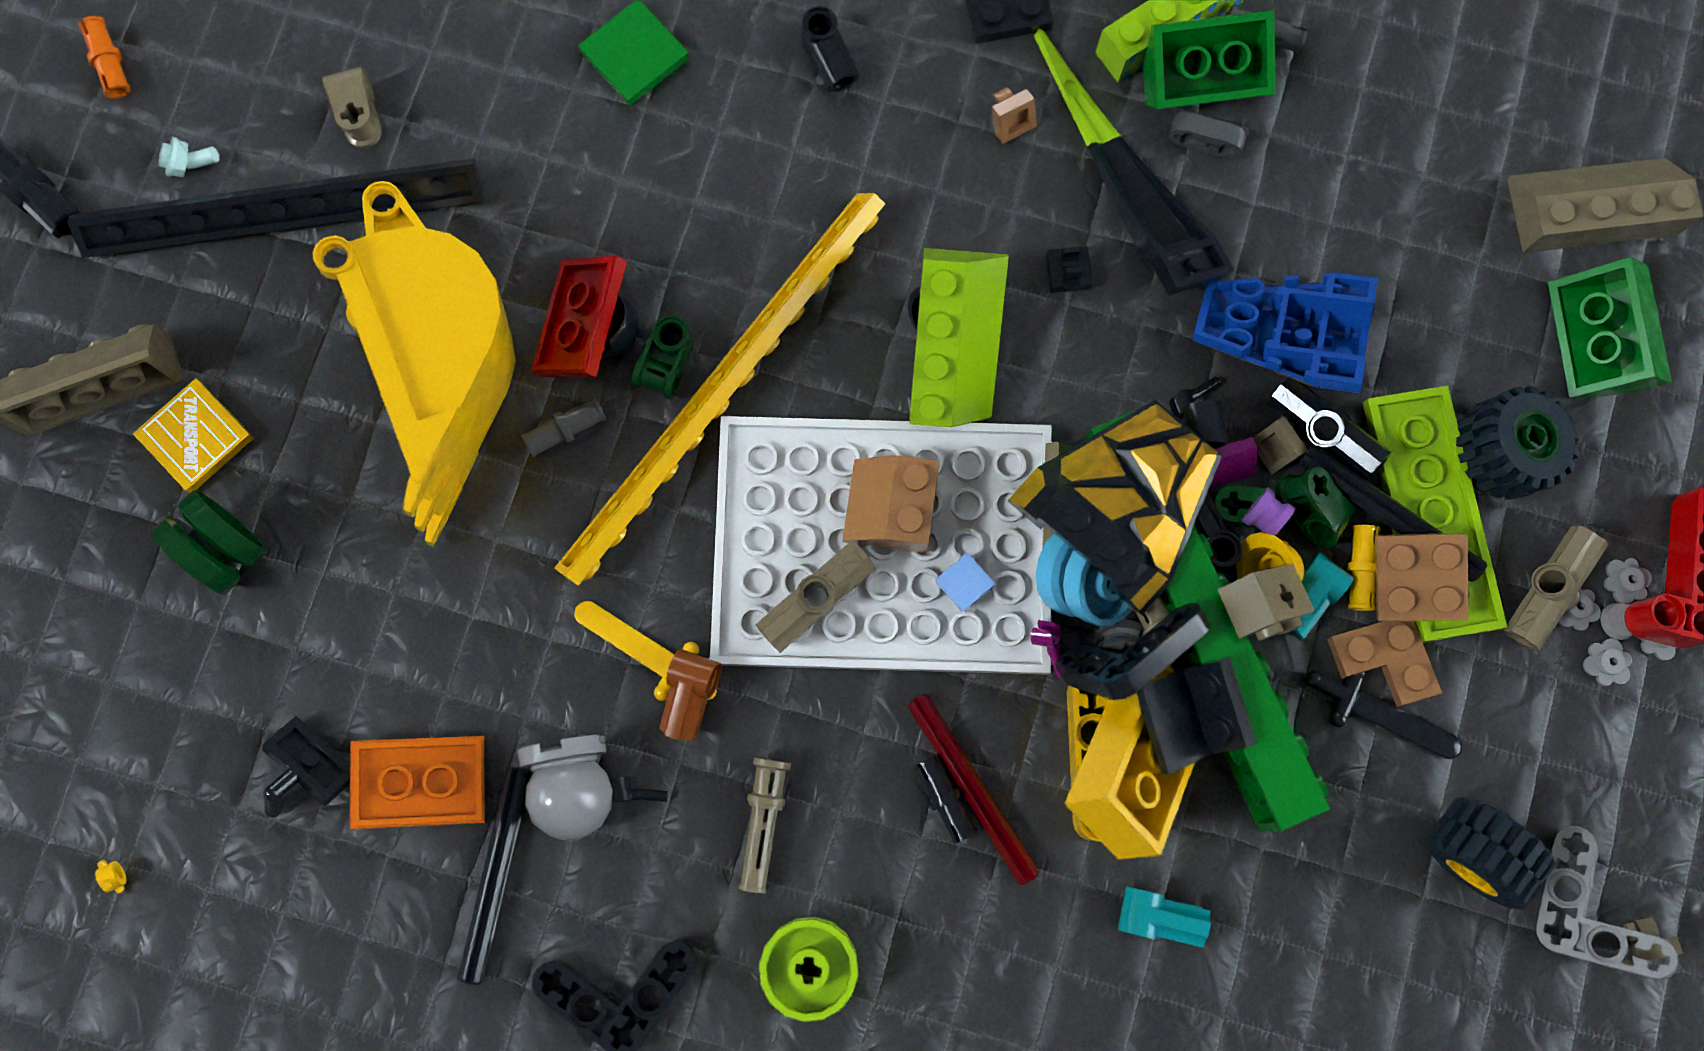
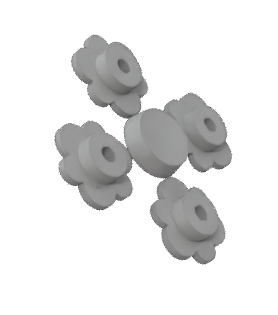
[1558,558,1677,686]

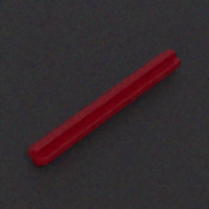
[908,694,1039,885]

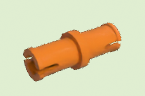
[78,15,131,99]

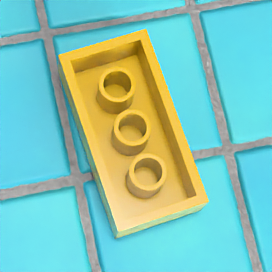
[1065,665,1195,860]

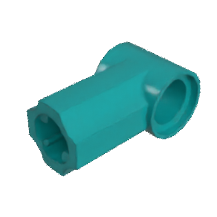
[1287,552,1354,640]
[1117,886,1211,948]

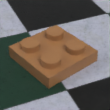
[1375,533,1468,621]

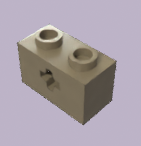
[1218,564,1315,641]

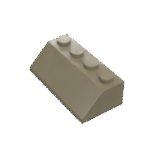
[1507,158,1704,253]
[0,324,185,437]

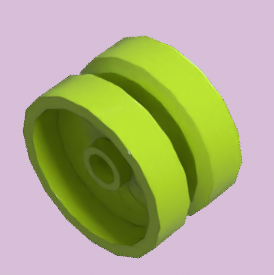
[759,916,858,1022]

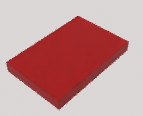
[531,255,627,378]

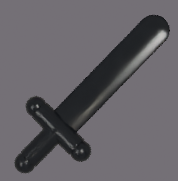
[1305,671,1461,759]

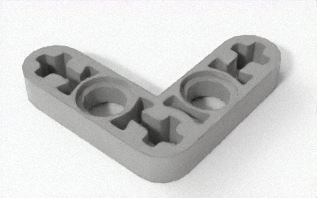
[1537,826,1679,980]

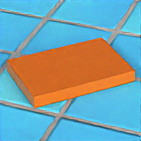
[350,736,485,829]

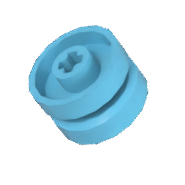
[1036,533,1131,626]

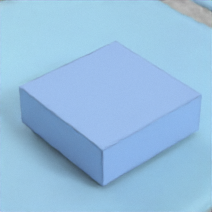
[935,552,995,613]

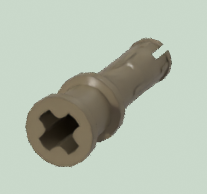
[739,757,792,893]

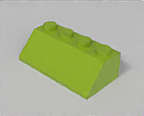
[909,248,1009,428]

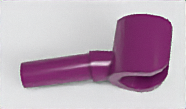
[1030,620,1062,678]

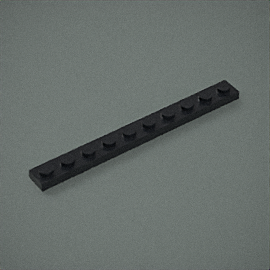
[67,158,484,258]

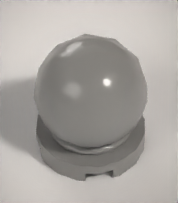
[518,735,613,841]

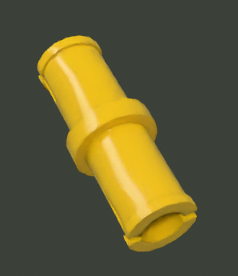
[1347,525,1381,611]

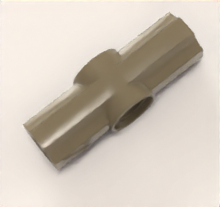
[1504,526,1608,651]
[755,540,876,653]

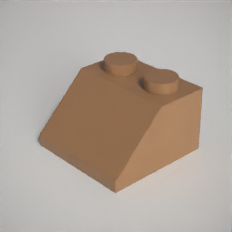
[842,455,939,554]

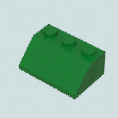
[1143,10,1276,109]
[1548,257,1672,399]

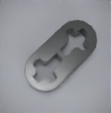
[1169,112,1247,159]

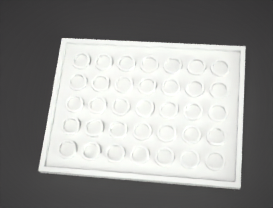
[710,416,1052,675]

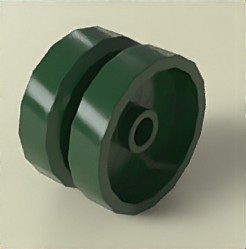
[150,488,267,595]

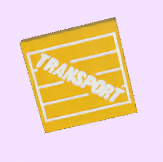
[133,378,254,493]

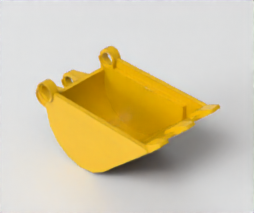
[313,181,516,547]

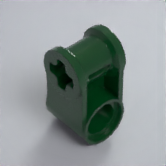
[631,315,694,400]
[1275,467,1354,548]

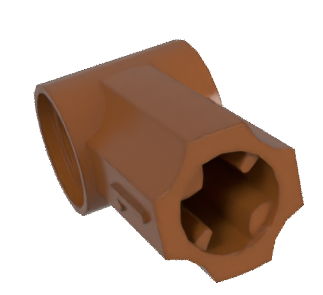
[659,649,722,741]

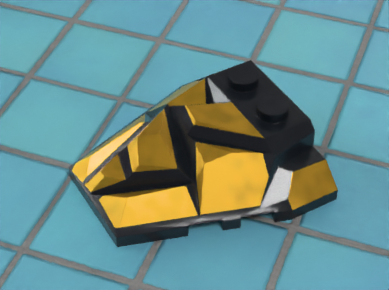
[1008,400,1222,615]

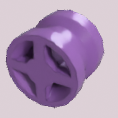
[1241,488,1296,535]

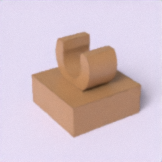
[992,87,1037,144]

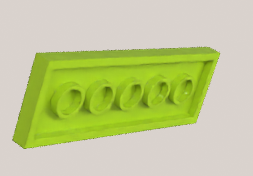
[1363,386,1508,643]

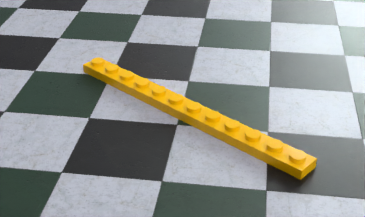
[554,193,885,586]

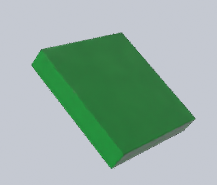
[578,0,690,106]

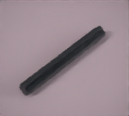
[1299,445,1487,582]
[458,767,531,985]

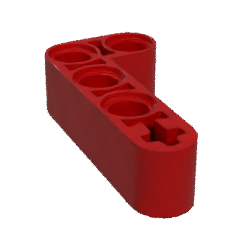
[1624,485,1704,648]

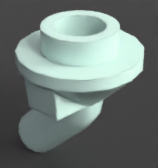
[158,137,220,177]

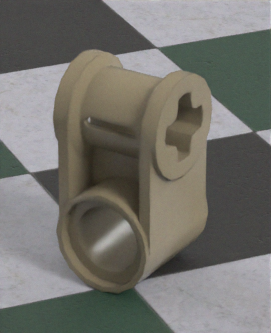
[322,66,382,149]

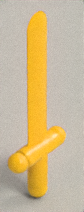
[574,601,717,701]

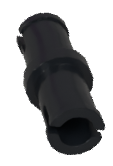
[914,754,978,845]

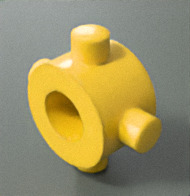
[95,860,127,894]

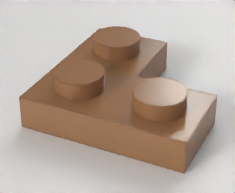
[1327,621,1442,708]

